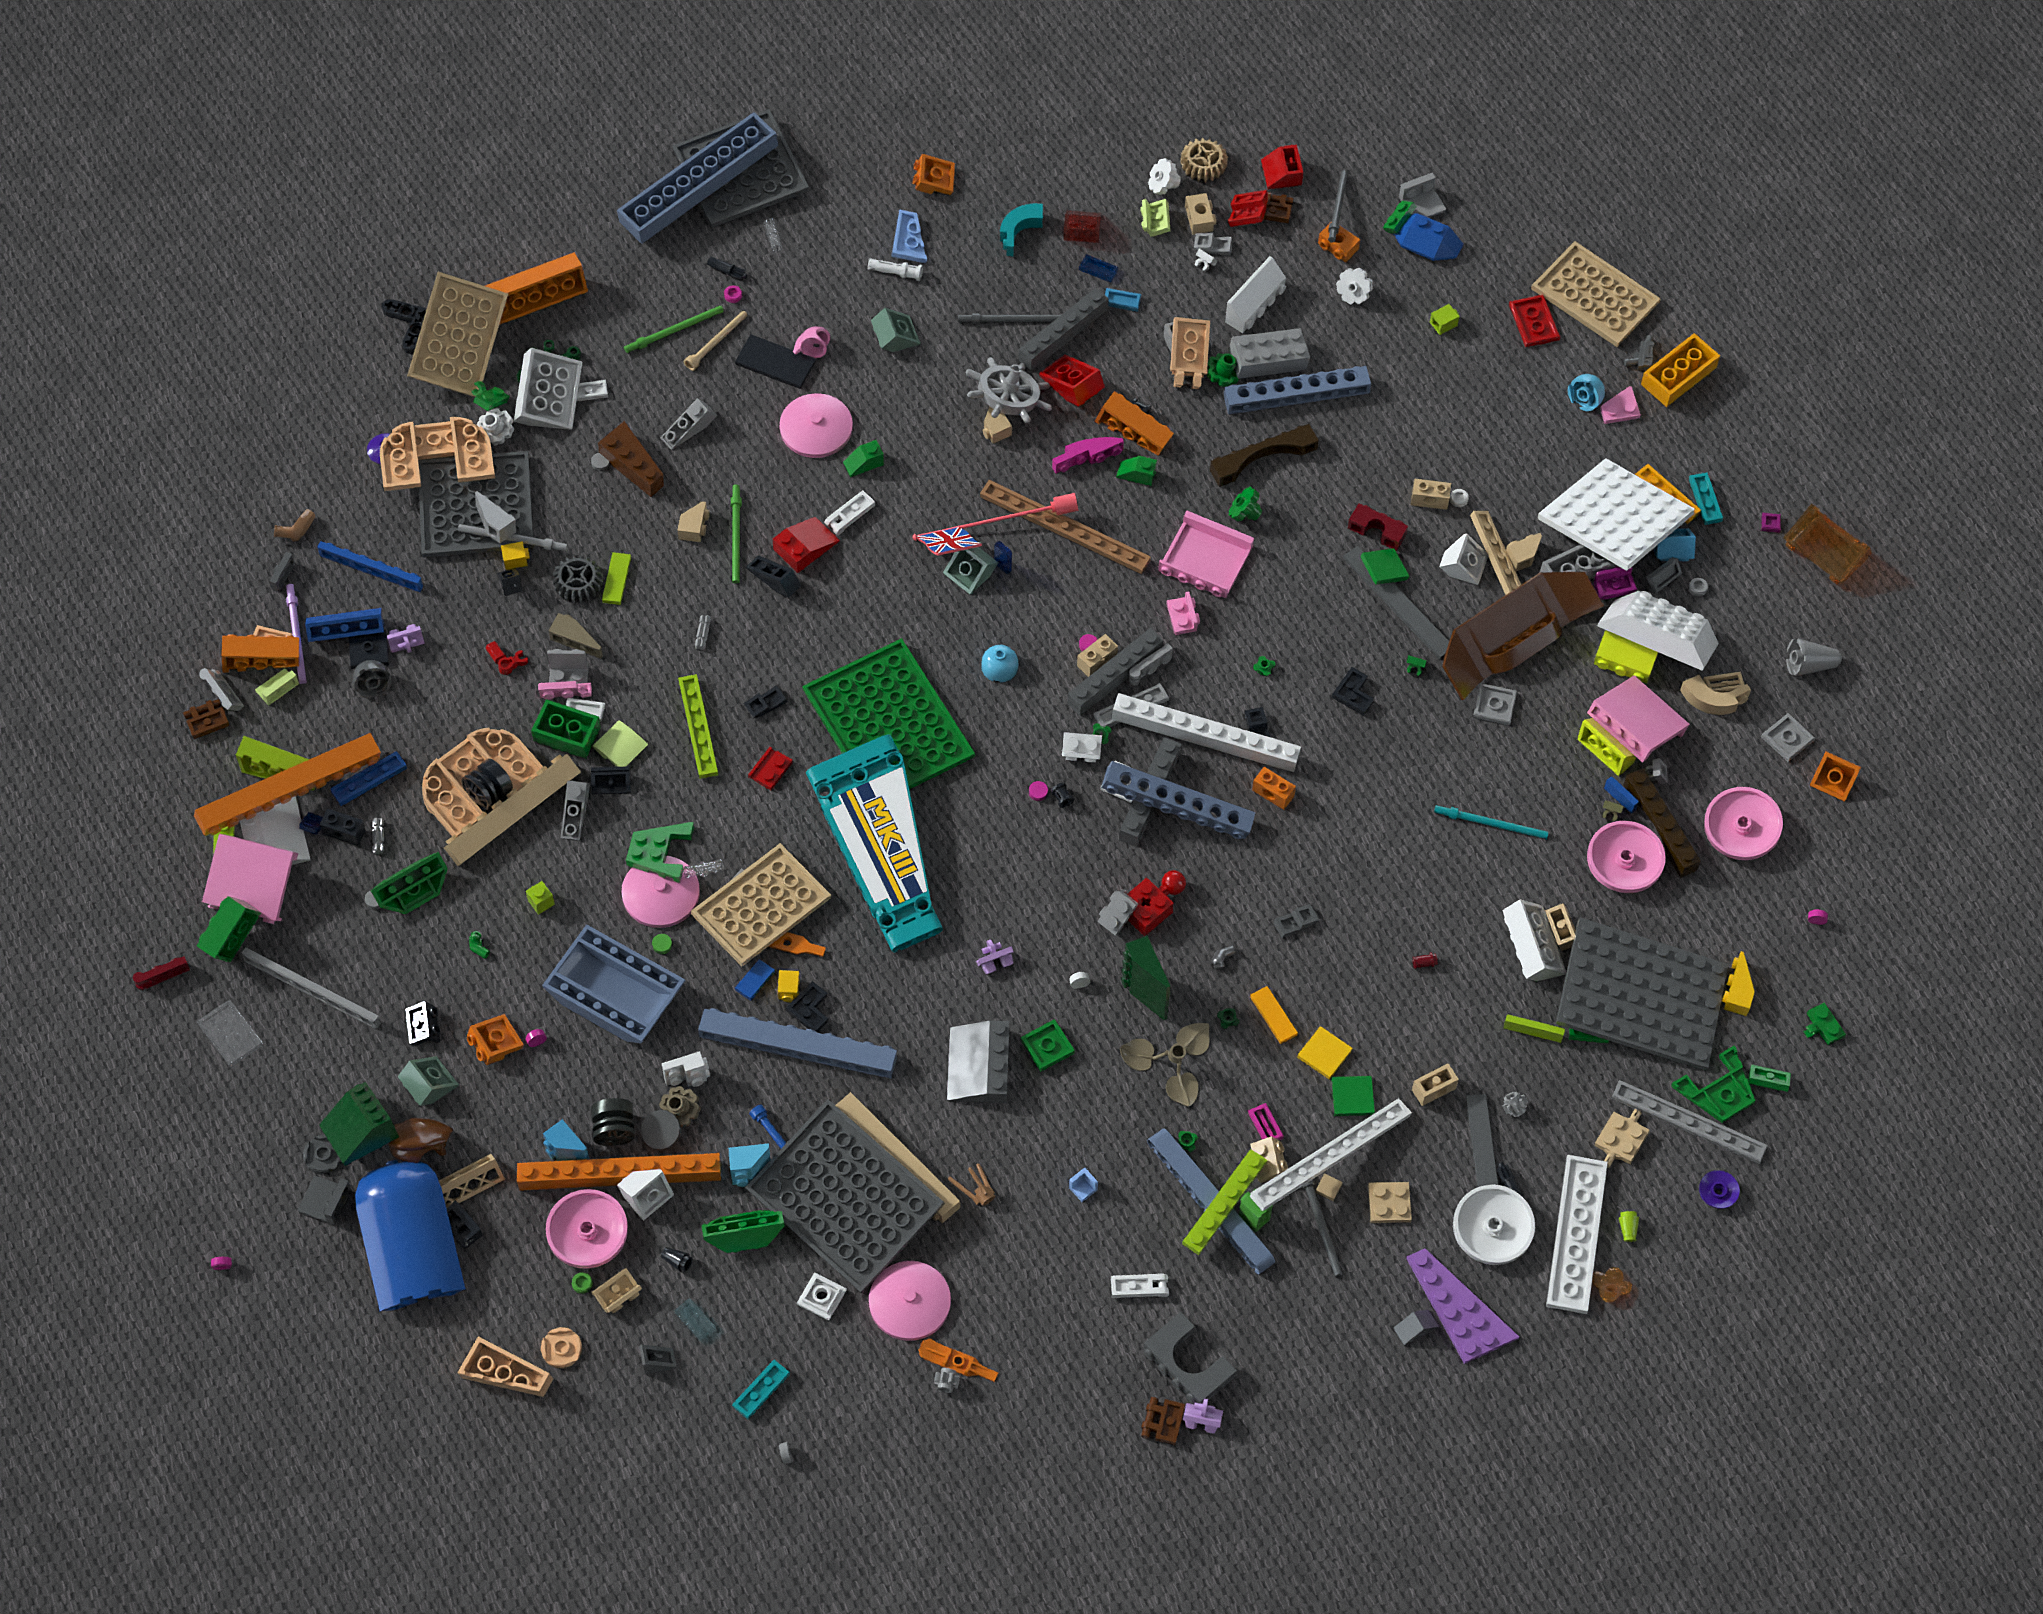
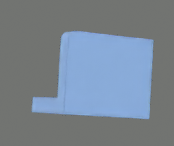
[1069,1168,1098,1202]

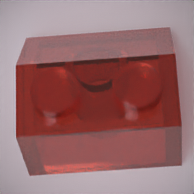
[1064,210,1102,243]

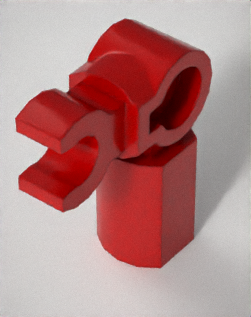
[485,641,528,675]

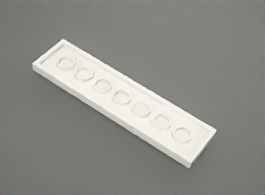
[1546,1155,1607,1314]

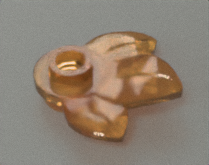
[1592,1267,1632,1302]

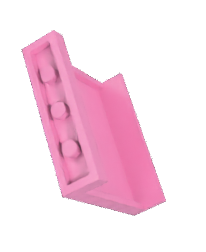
[1158,511,1254,598]
[1587,675,1690,763]
[202,834,298,924]

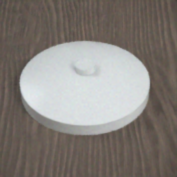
[1453,1185,1535,1265]

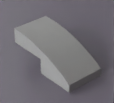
[1194,233,1233,255]

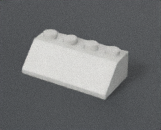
[1225,256,1286,333]
[1502,900,1567,981]

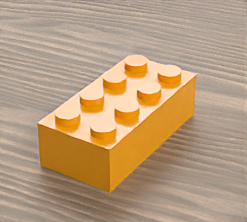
[1641,333,1720,407]

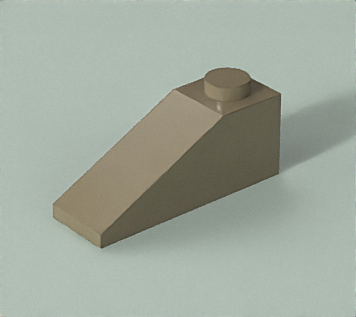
[549,613,603,659]

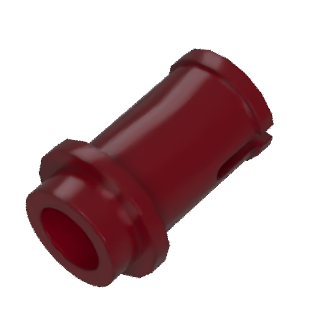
[1412,952,1438,969]

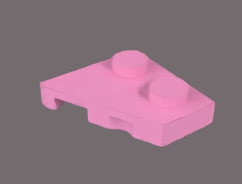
[1600,386,1640,424]

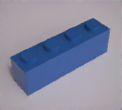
[305,608,384,642]

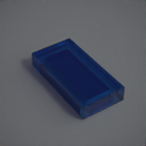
[1079,254,1118,283]
[994,541,1012,574]

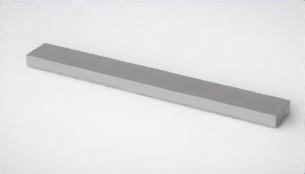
[242,947,381,1029]
[1611,1080,1768,1164]

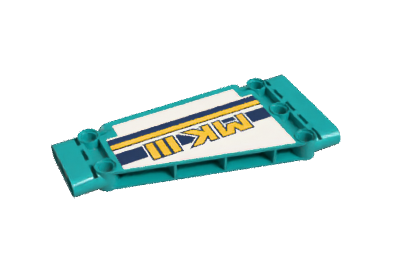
[806,734,943,953]

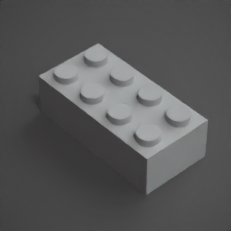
[1228,328,1310,379]

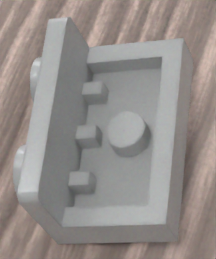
[1097,889,1138,936]

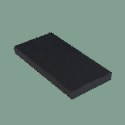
[735,334,816,389]

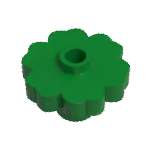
[1206,353,1239,387]
[1229,487,1262,522]

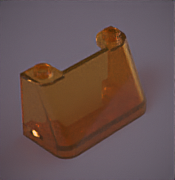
[1784,504,1873,585]

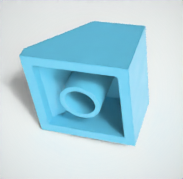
[728,1144,771,1187]

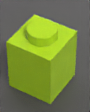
[1430,304,1459,335]
[526,881,555,915]

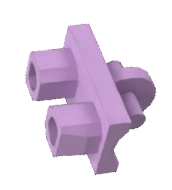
[387,624,425,653]
[976,940,1013,974]
[1183,1398,1223,1433]

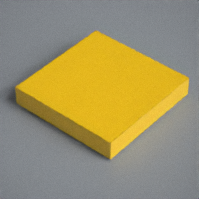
[1297,1026,1353,1080]

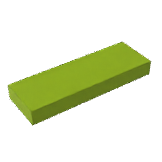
[602,552,631,605]
[1503,1015,1565,1043]

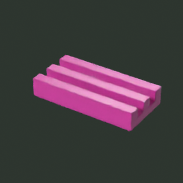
[1248,1103,1284,1140]

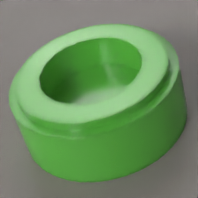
[652,934,672,954]
[572,1272,593,1294]

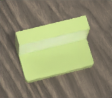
[255,669,299,706]

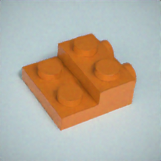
[912,154,955,195]
[467,1014,524,1065]

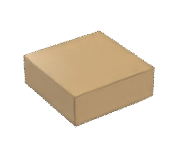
[1315,1173,1343,1201]

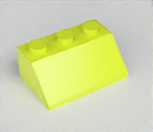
[1594,630,1658,684]
[1578,718,1636,776]

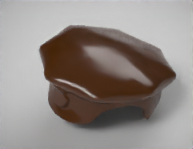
[387,1118,453,1163]

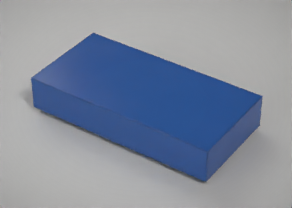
[1604,776,1639,814]
[735,959,775,1001]

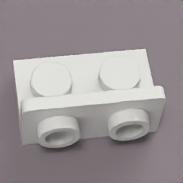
[1062,732,1102,762]

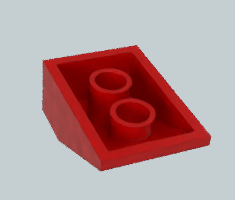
[1039,355,1105,406]
[773,517,840,573]

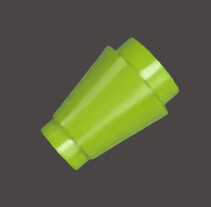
[1619,1211,1639,1242]

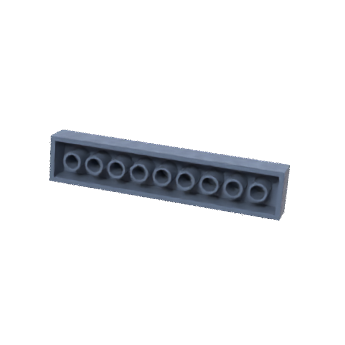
[617,112,778,244]

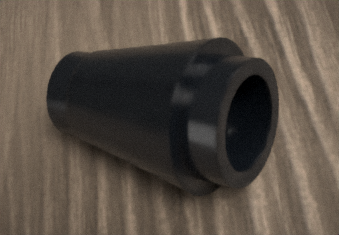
[661,1247,693,1272]

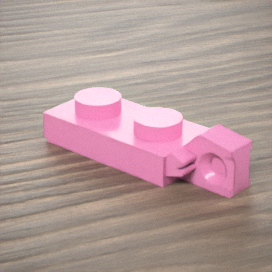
[538,681,592,700]

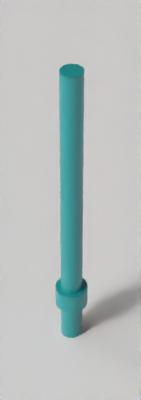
[1434,805,1548,839]

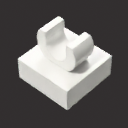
[1195,249,1218,271]

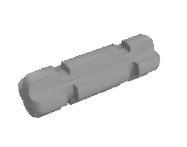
[695,615,711,650]
[372,818,384,854]

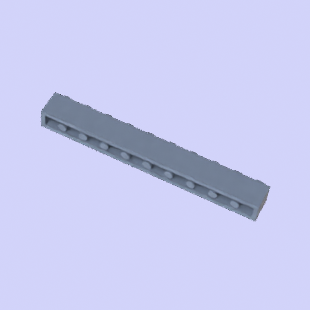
[698,1008,897,1079]

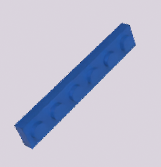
[317,541,423,592]

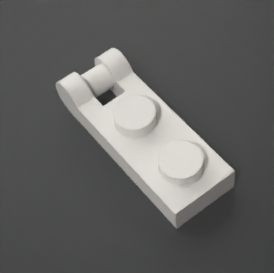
[824,490,875,535]
[1111,1274,1169,1298]

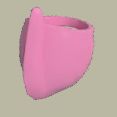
[793,326,830,358]

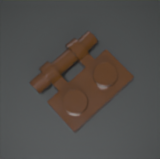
[1263,192,1293,223]
[183,699,230,739]
[1141,1397,1185,1445]

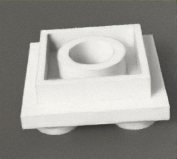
[797,1272,847,1321]

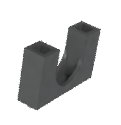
[1144,1312,1237,1404]

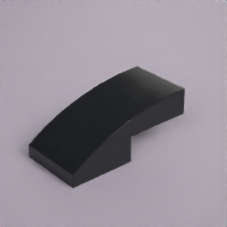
[744,685,788,719]
[1244,707,1271,738]

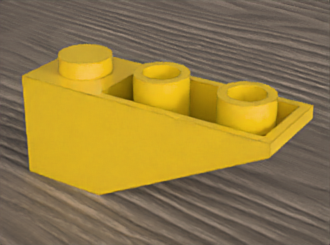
[1722,951,1754,1016]

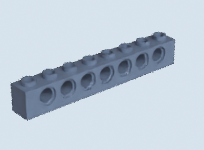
[1224,366,1371,414]
[1101,761,1255,839]

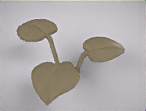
[1120,1023,1210,1107]

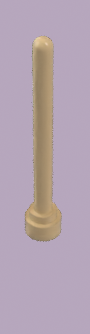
[684,311,747,371]

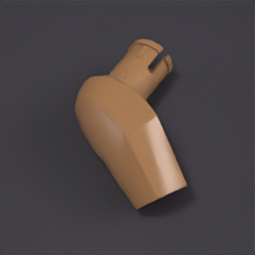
[274,509,315,541]

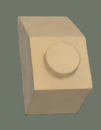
[983,406,1012,444]

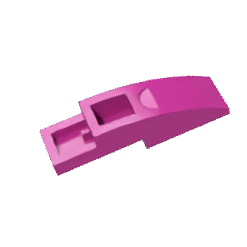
[1052,437,1124,473]

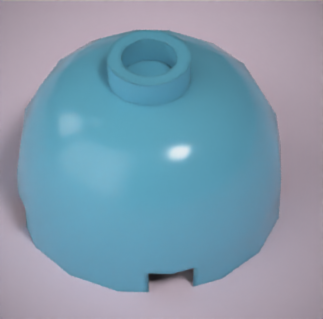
[1568,374,1605,411]
[981,645,1018,682]

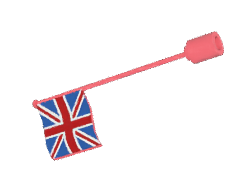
[913,493,1079,556]

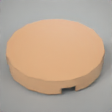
[541,1327,582,1368]

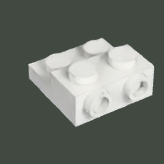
[661,1051,710,1087]

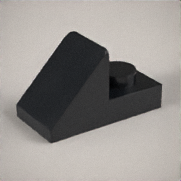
[497,568,523,596]

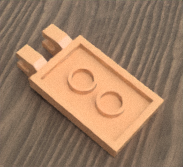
[1170,317,1210,389]

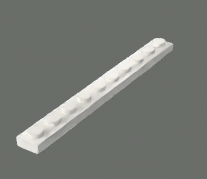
[1250,1098,1412,1211]

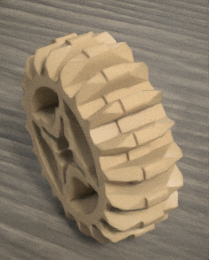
[1181,138,1228,182]

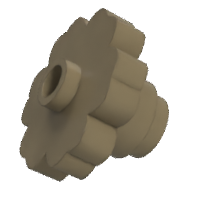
[659,1086,701,1127]

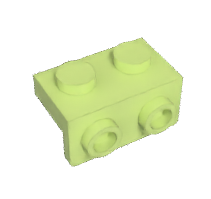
[1141,199,1170,237]

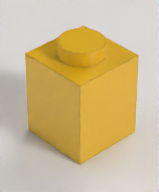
[501,541,530,570]
[778,970,800,1002]

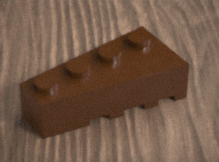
[598,421,664,497]

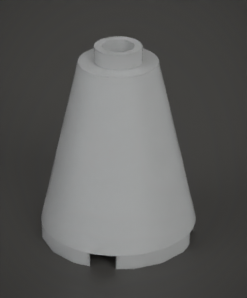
[1786,638,1842,676]

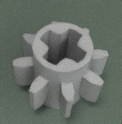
[1502,1092,1528,1117]
[934,1368,960,1393]

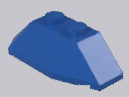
[1393,213,1464,261]

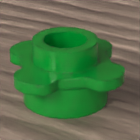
[1253,656,1275,676]
[1092,723,1111,744]
[1177,1131,1198,1152]

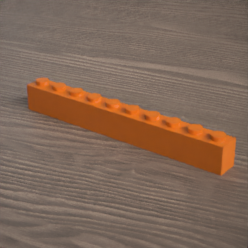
[194,733,381,836]
[517,1153,721,1190]

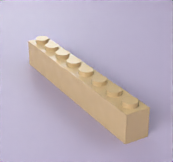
[444,754,581,866]
[835,1092,960,1223]

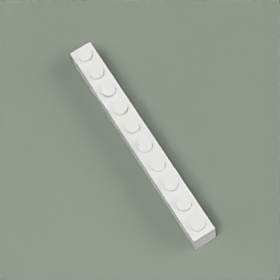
[1112,693,1301,772]

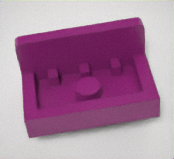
[1594,566,1637,600]

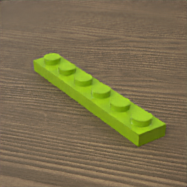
[678,674,718,779]
[1182,1149,1267,1255]

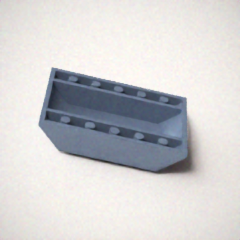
[542,924,685,1043]

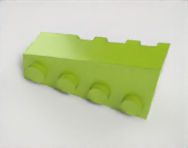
[236,736,315,791]

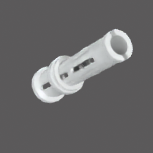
[868,258,923,281]

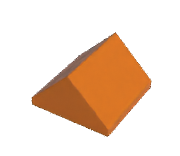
[1810,751,1861,801]

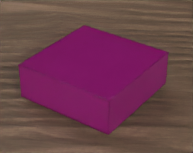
[1761,513,1781,533]

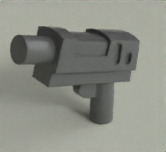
[1624,335,1655,370]

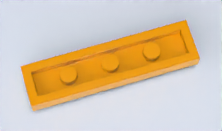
[1635,464,1701,524]

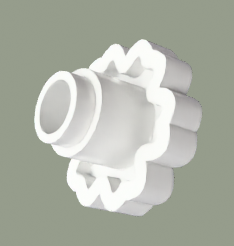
[1148,158,1180,195]
[1336,268,1373,304]
[477,408,514,445]

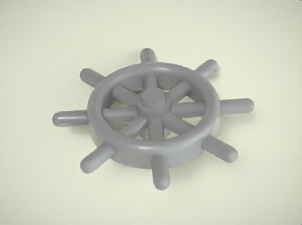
[966,357,1052,423]

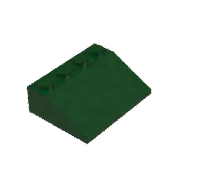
[1121,936,1171,1020]
[319,1082,399,1166]

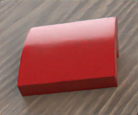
[1228,190,1268,227]

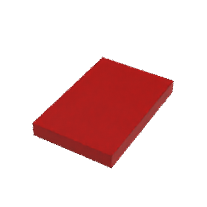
[1509,295,1560,347]

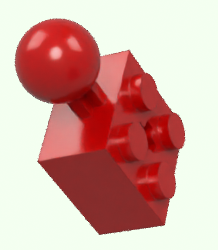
[1127,870,1186,936]

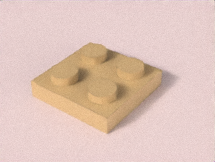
[1368,1182,1412,1223]

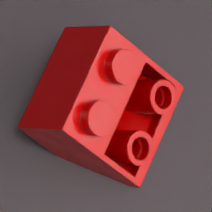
[1261,144,1304,189]

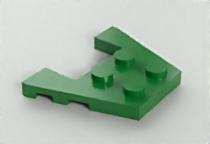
[626,822,694,883]
[1671,1046,1755,1123]

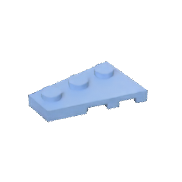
[891,210,927,263]

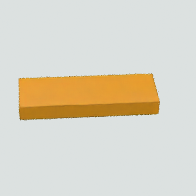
[1250,986,1298,1044]

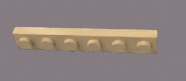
[1470,511,1521,595]

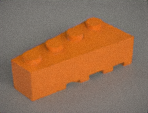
[1095,391,1174,455]
[221,634,299,673]

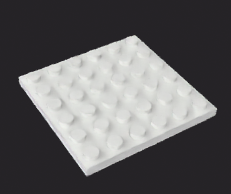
[1538,459,1695,571]

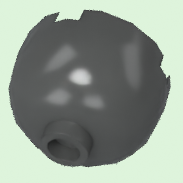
[353,660,392,698]

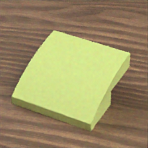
[592,720,648,767]

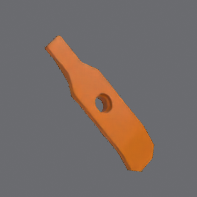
[768,932,826,957]
[918,1339,998,1382]

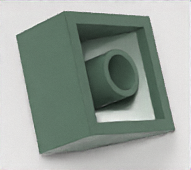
[871,308,920,352]
[943,547,998,594]
[398,1056,459,1106]

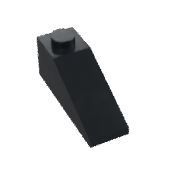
[746,555,801,598]

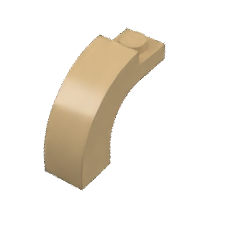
[1680,675,1751,715]

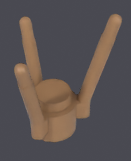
[948,1164,995,1206]

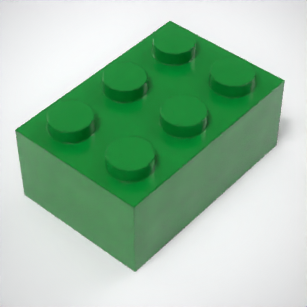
[531,699,601,759]
[197,896,262,962]

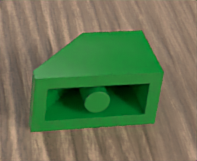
[843,440,884,477]
[1116,456,1157,486]

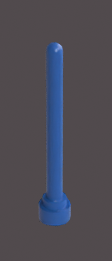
[749,1104,786,1149]

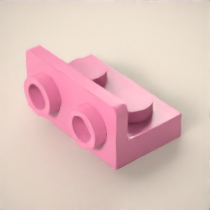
[1166,592,1200,635]

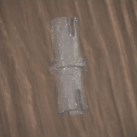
[764,218,783,253]
[683,859,724,878]

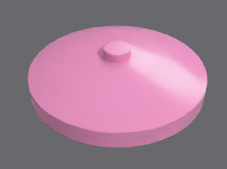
[780,394,853,458]
[1704,787,1783,860]
[1587,821,1665,893]
[622,856,700,928]
[546,1189,628,1269]
[869,1261,951,1341]

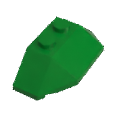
[370,852,448,914]
[701,1210,784,1253]

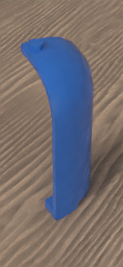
[355,1160,465,1311]

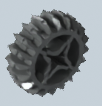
[552,555,603,603]

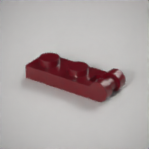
[132,956,190,990]

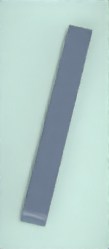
[1147,1128,1275,1275]

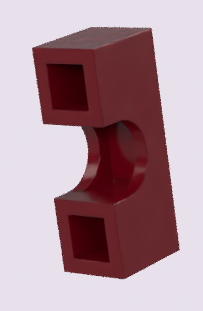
[1347,503,1408,551]

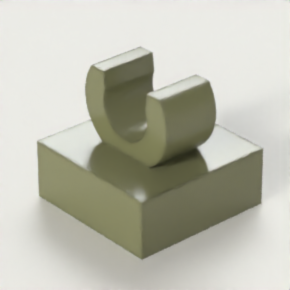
[1603,800,1623,821]

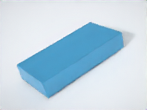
[1105,288,1141,312]

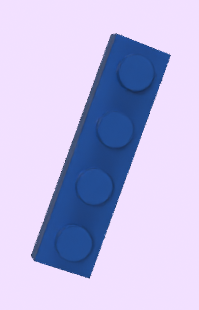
[330,751,407,806]

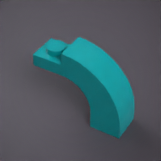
[1000,204,1043,256]

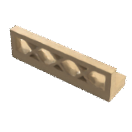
[439,1154,505,1208]

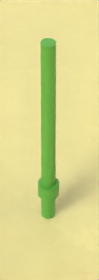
[624,305,724,353]
[731,485,742,583]

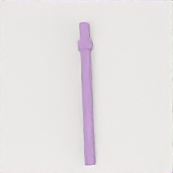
[286,584,307,684]

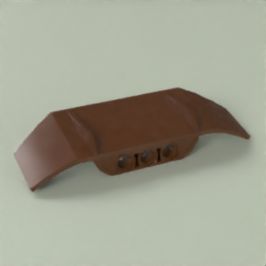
[1442,572,1604,700]

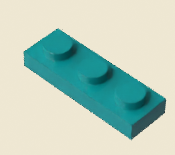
[1689,472,1723,525]
[732,1360,790,1420]

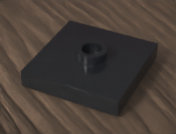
[349,629,389,669]

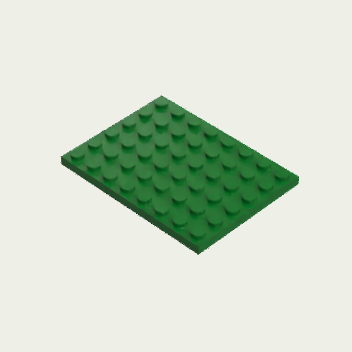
[802,638,975,789]

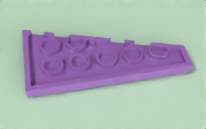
[1407,1249,1519,1364]

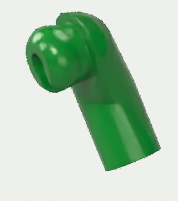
[469,931,490,959]

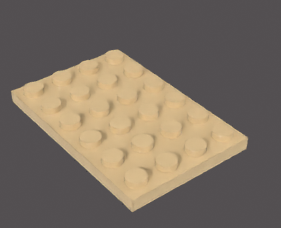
[1531,241,1661,347]
[407,272,508,397]
[691,843,831,967]

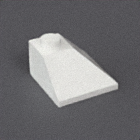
[1439,533,1488,585]
[618,1169,674,1221]

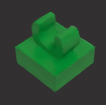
[1406,655,1427,676]

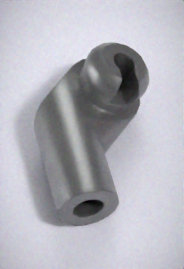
[1212,946,1235,969]

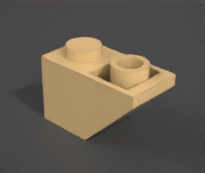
[677,502,710,542]
[1506,533,1542,572]

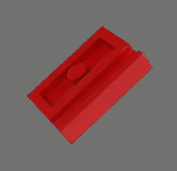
[748,747,793,790]

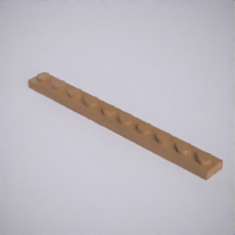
[980,480,1151,574]

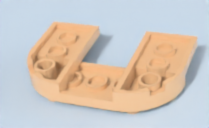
[380,417,495,491]
[422,728,543,837]

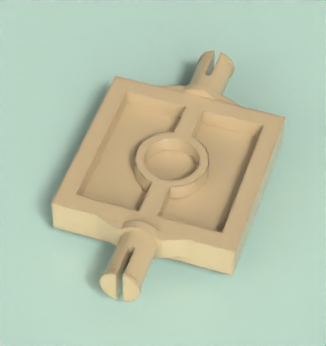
[1595,1109,1649,1168]

